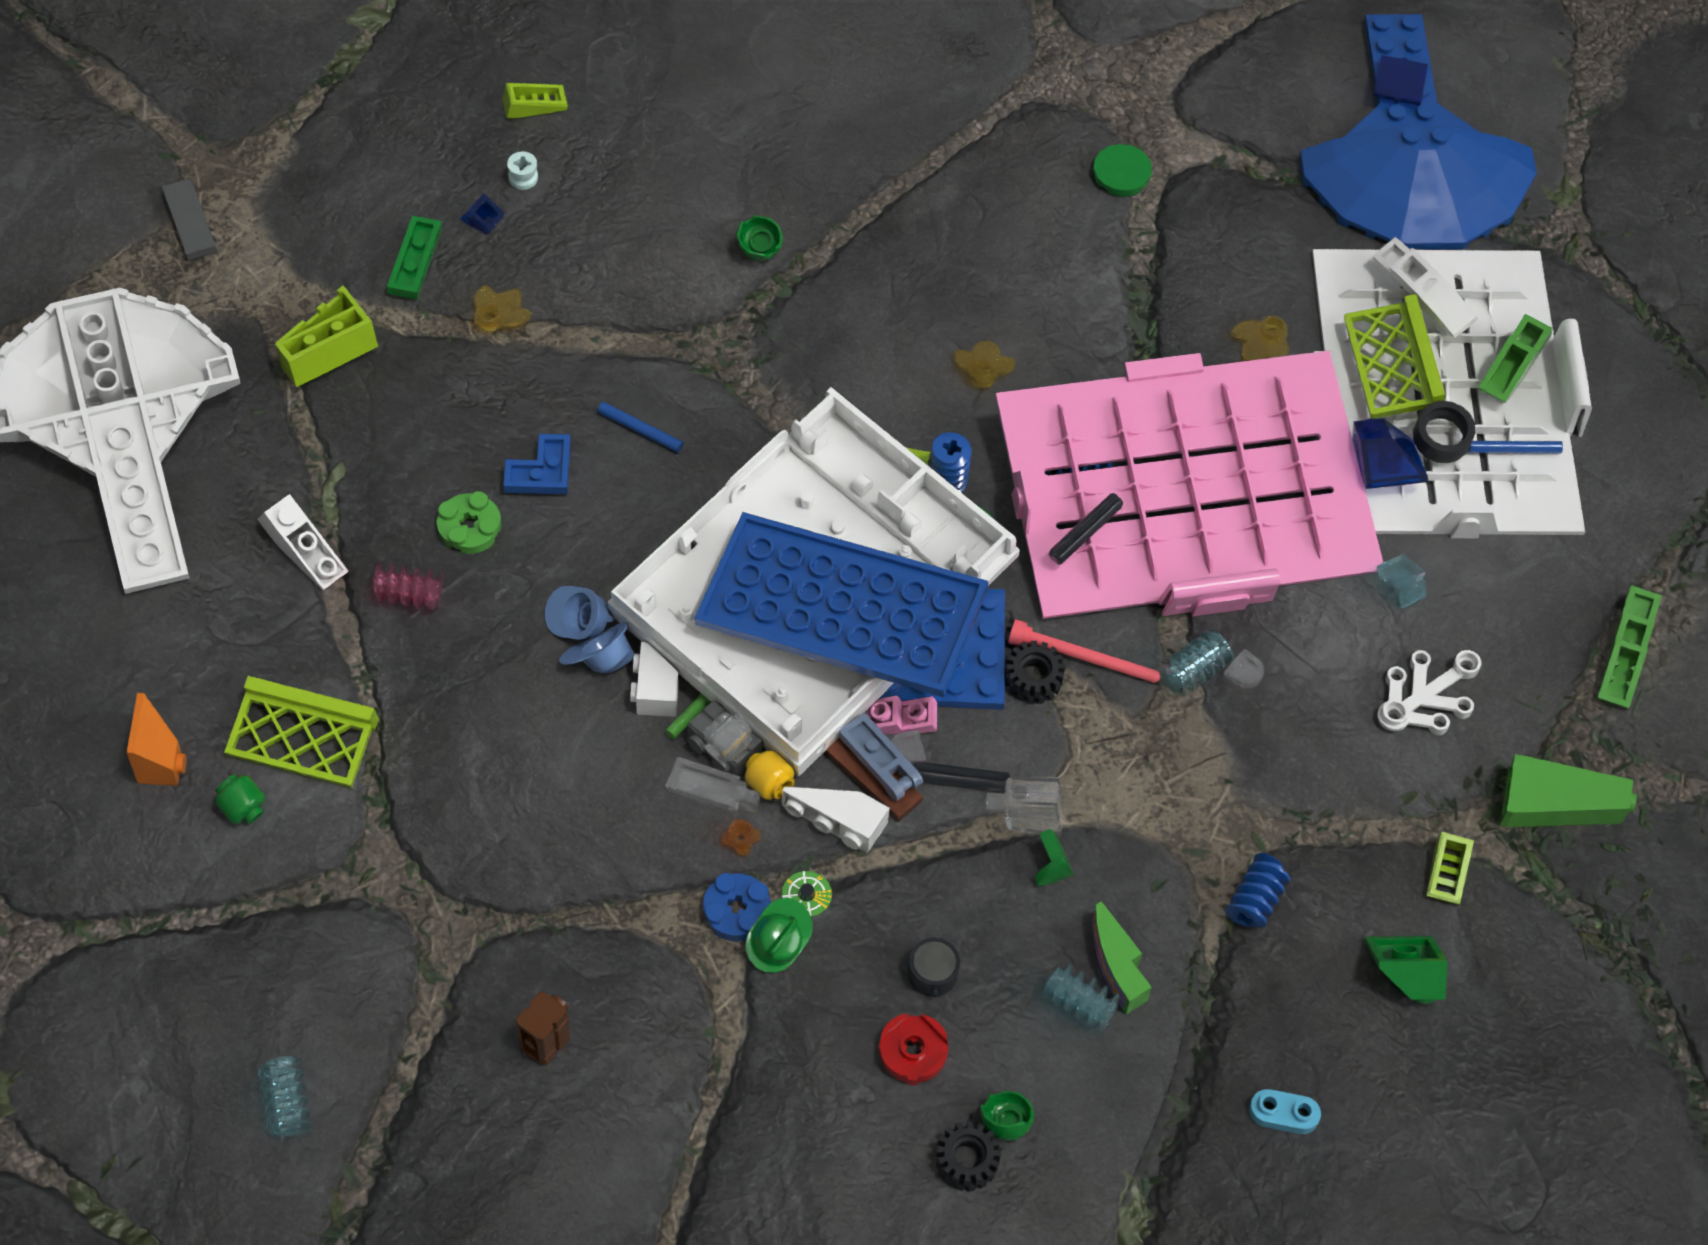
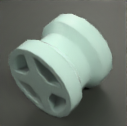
[507,151,538,190]

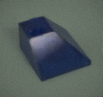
[1352,418,1428,489]

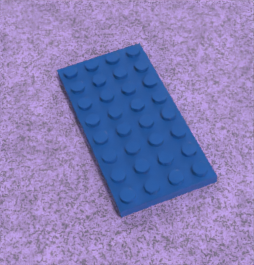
[694,512,988,697]

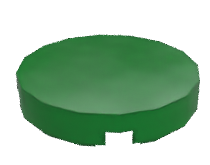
[1093,144,1152,197]

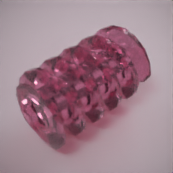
[372,561,443,610]

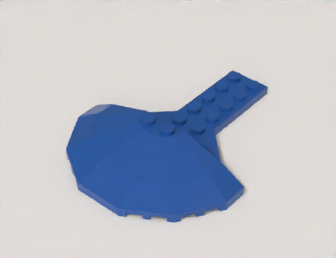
[1299,14,1537,250]

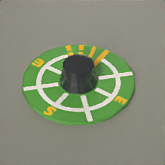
[782,871,832,917]

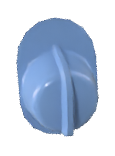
[545,586,614,640]
[559,622,634,673]

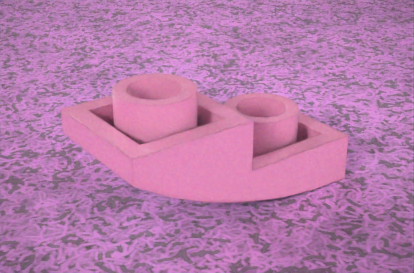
[867,696,937,734]

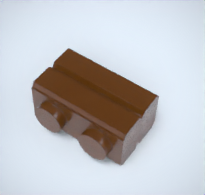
[516,992,570,1066]

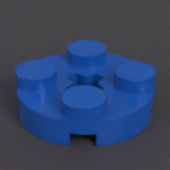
[703,873,771,941]

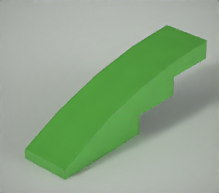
[1597,585,1662,709]

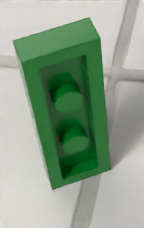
[387,215,442,300]

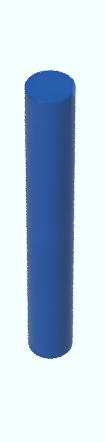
[597,402,684,453]
[1468,441,1563,453]

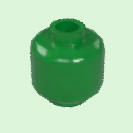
[215,774,266,825]

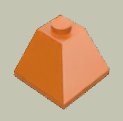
[126,693,187,786]

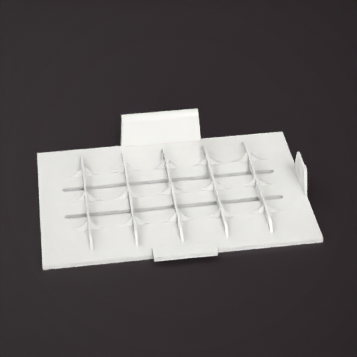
[1312,249,1592,538]

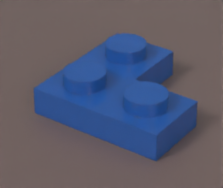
[504,434,571,494]

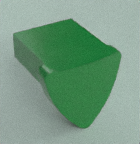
[1034,828,1074,886]

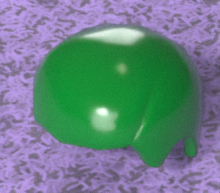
[736,215,783,261]
[980,1090,1035,1141]

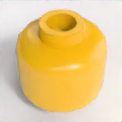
[745,750,795,800]

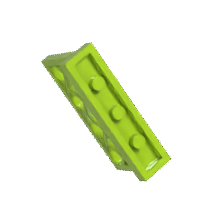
[1344,294,1445,419]
[224,676,379,788]

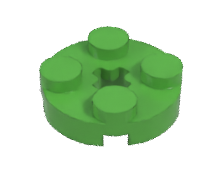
[437,491,502,554]

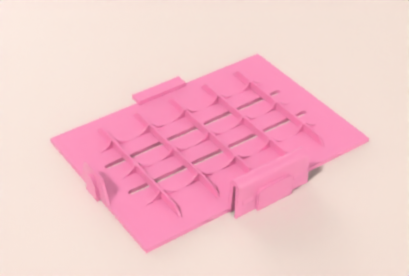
[995,351,1385,619]

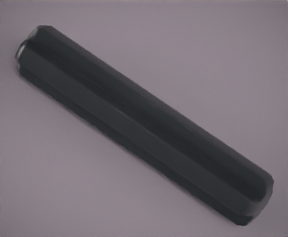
[1049,493,1123,565]
[913,761,1010,792]

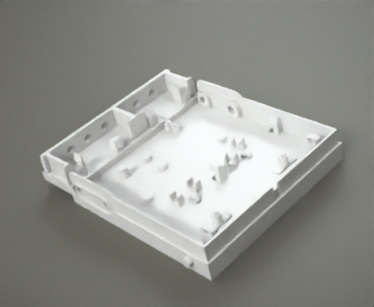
[608,387,1020,777]

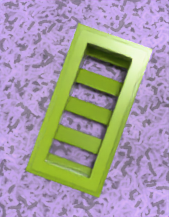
[502,83,568,119]
[1426,832,1474,905]

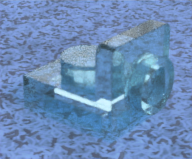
[1377,554,1427,608]

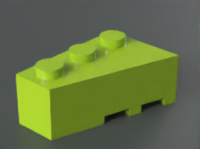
[275,285,378,387]

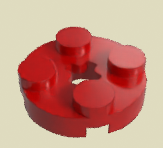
[878,1014,949,1086]

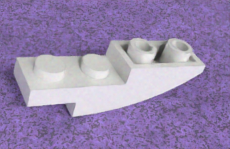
[1373,237,1478,339]

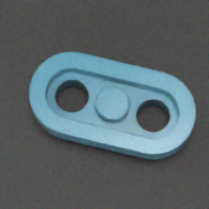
[1249,1089,1321,1134]

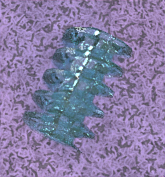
[1161,630,1235,693]
[1042,963,1120,1034]
[258,1056,313,1137]

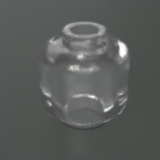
[703,712,753,762]

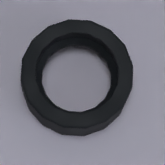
[1413,401,1476,463]

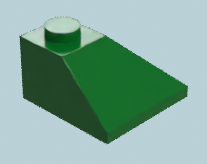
[1365,936,1448,1004]

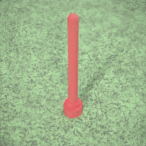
[1008,619,1161,683]

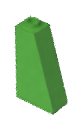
[1500,754,1637,827]

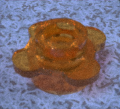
[721,819,761,856]

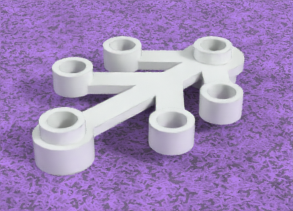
[1377,650,1481,736]

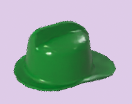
[745,898,812,973]

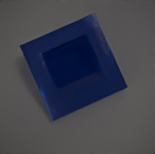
[460,193,506,235]

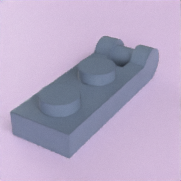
[839,712,923,801]

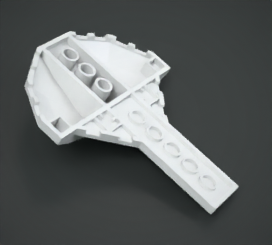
[0,288,241,594]

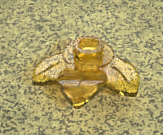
[474,285,532,332]
[1231,316,1289,361]
[954,340,1015,388]

